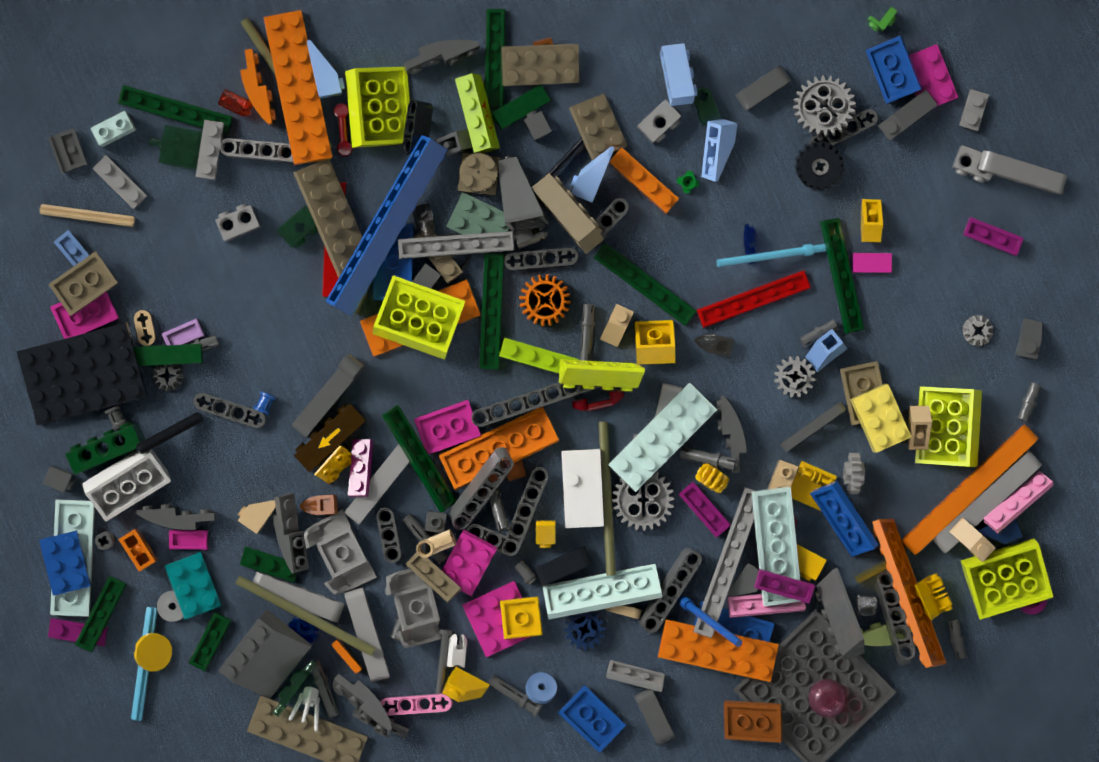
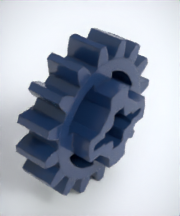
[564,611,605,650]

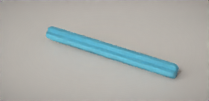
[131,607,157,721]

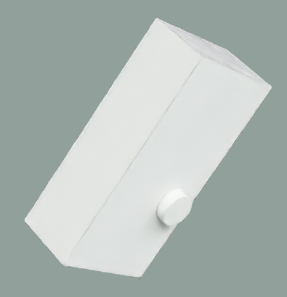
[82,449,171,522]
[561,449,604,528]

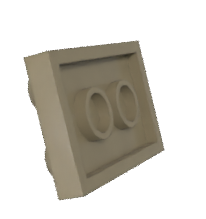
[569,94,627,161]
[48,251,118,316]
[839,361,883,425]

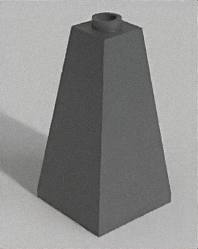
[498,156,549,231]

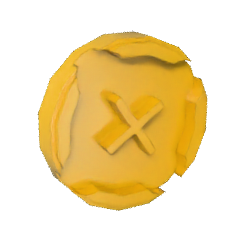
[134,633,172,672]

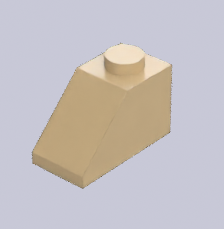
[600,304,634,347]
[908,406,932,450]
[238,500,276,534]
[949,518,995,562]

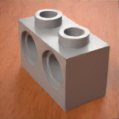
[952,145,992,183]
[215,204,261,242]

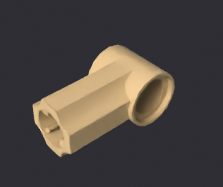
[416,529,457,558]

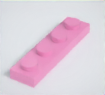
[983,471,1054,533]
[727,594,806,618]

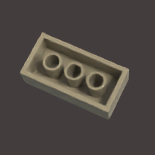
[532,173,604,254]

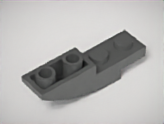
[404,39,480,74]
[716,396,747,473]
[272,493,309,573]
[137,504,217,530]
[332,674,392,738]

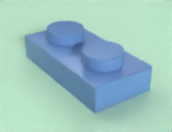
[54,230,90,266]

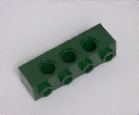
[65,422,145,475]

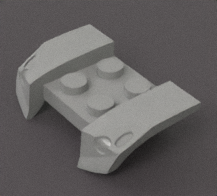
[304,509,377,595]
[385,569,441,648]

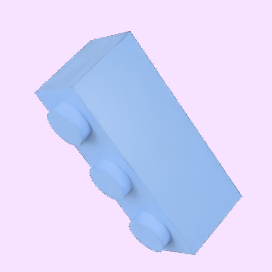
[660,43,697,106]

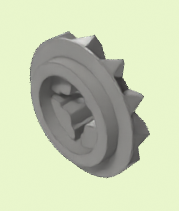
[963,315,993,346]

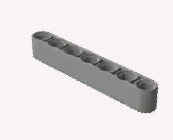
[932,450,1042,553]

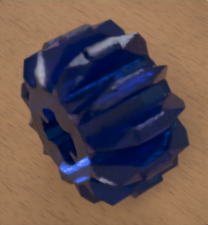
[287,616,319,645]

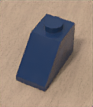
[976,519,1023,546]

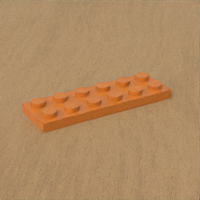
[360,280,481,357]
[439,406,559,491]
[657,619,779,682]

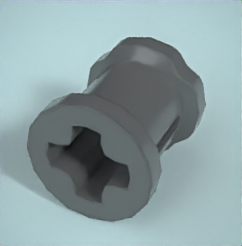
[95,532,115,550]

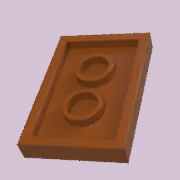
[724,700,783,743]

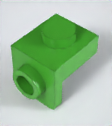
[867,7,897,32]

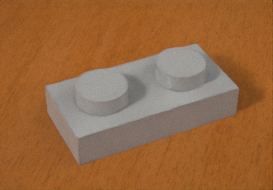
[959,89,989,132]

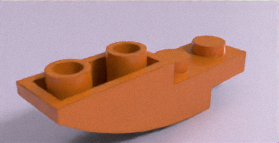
[240,49,276,126]

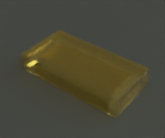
[853,559,887,583]

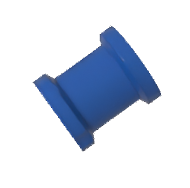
[253,391,277,415]

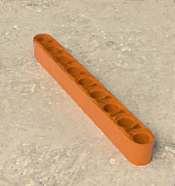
[901,424,1039,555]

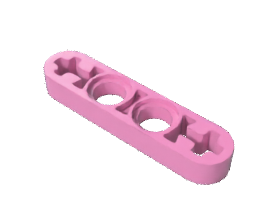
[380,693,453,716]

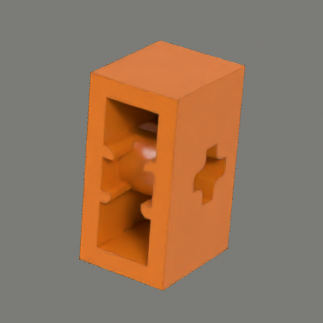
[118,528,158,572]

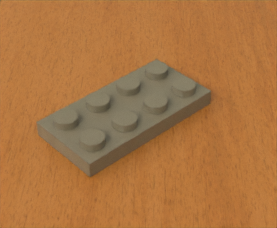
[501,43,579,86]

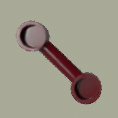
[334,103,353,157]
[572,390,625,412]

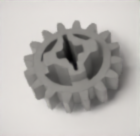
[774,356,815,397]
[843,453,865,494]

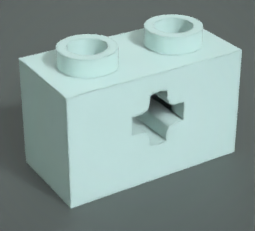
[91,111,136,147]

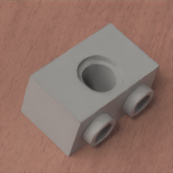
[637,99,681,144]

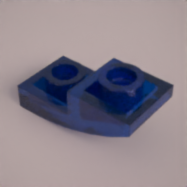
[742,223,757,265]

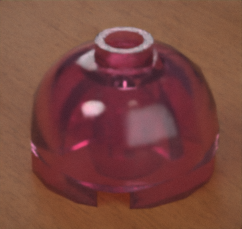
[808,679,847,718]

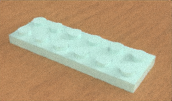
[608,383,717,492]
[752,487,800,606]
[50,499,95,617]
[543,564,662,619]

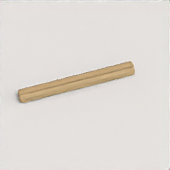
[40,204,135,227]

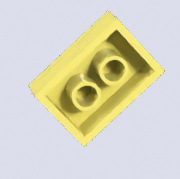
[850,384,911,453]

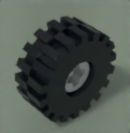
[794,140,845,191]

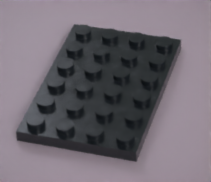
[16,322,148,425]

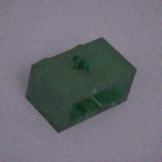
[277,205,318,248]

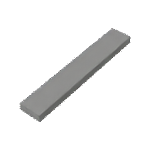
[398,231,515,259]

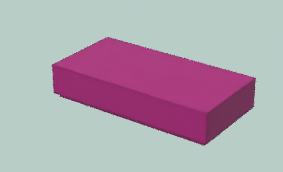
[853,253,892,273]
[169,530,208,550]

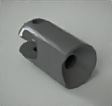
[513,225,548,249]

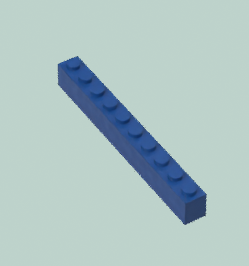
[325,135,447,316]

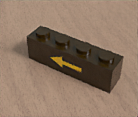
[293,403,367,472]

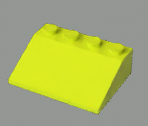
[345,67,410,148]
[372,275,465,360]
[559,359,645,391]
[915,387,982,467]
[961,538,1053,620]

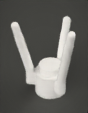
[289,687,320,732]

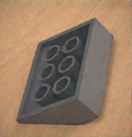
[814,568,865,661]
[218,610,312,698]

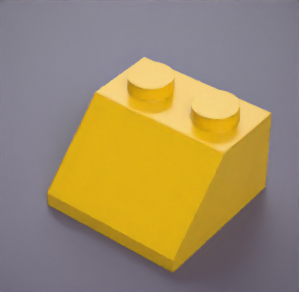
[635,320,675,365]

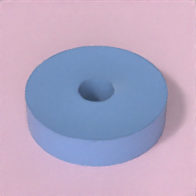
[525,672,557,704]

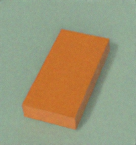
[332,639,363,673]

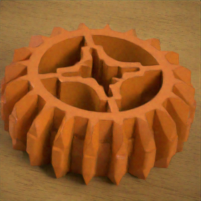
[519,274,571,326]

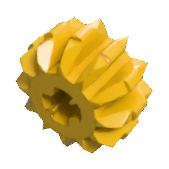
[695,464,729,493]

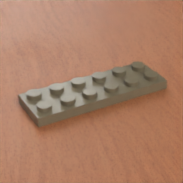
[293,159,362,278]
[247,695,368,762]

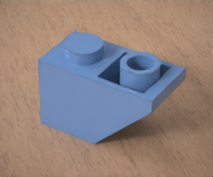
[806,329,847,372]

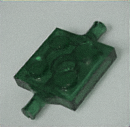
[148,125,202,170]
[273,659,317,717]

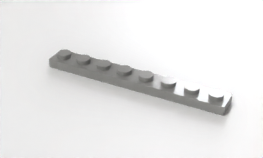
[693,488,754,639]

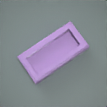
[162,318,205,345]

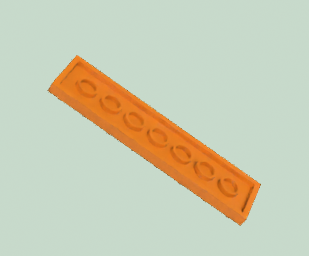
[264,10,332,166]
[872,519,946,668]

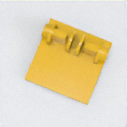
[314,445,352,485]
[791,461,837,511]
[915,573,952,621]

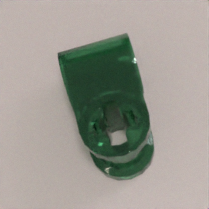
[694,87,721,126]

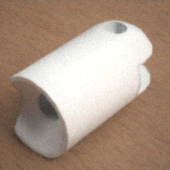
[447,634,467,668]

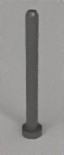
[434,629,453,714]

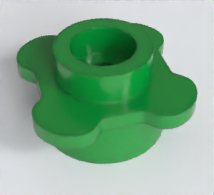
[677,171,700,194]

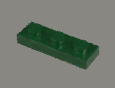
[239,546,298,582]

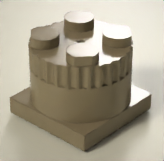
[458,153,501,196]

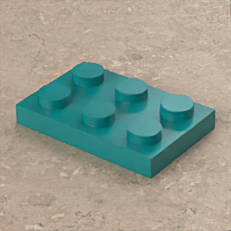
[164,552,221,620]

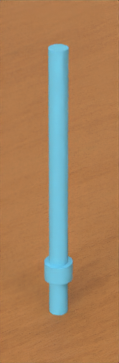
[717,244,826,267]

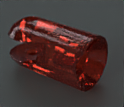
[218,89,253,117]

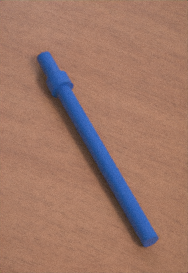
[677,595,742,647]

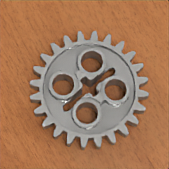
[793,75,856,138]
[612,472,674,531]

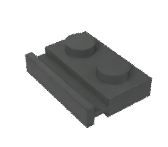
[48,128,88,174]

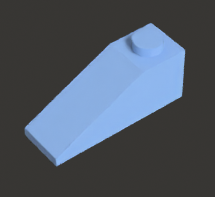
[307,40,345,99]
[701,119,737,182]
[570,146,615,202]

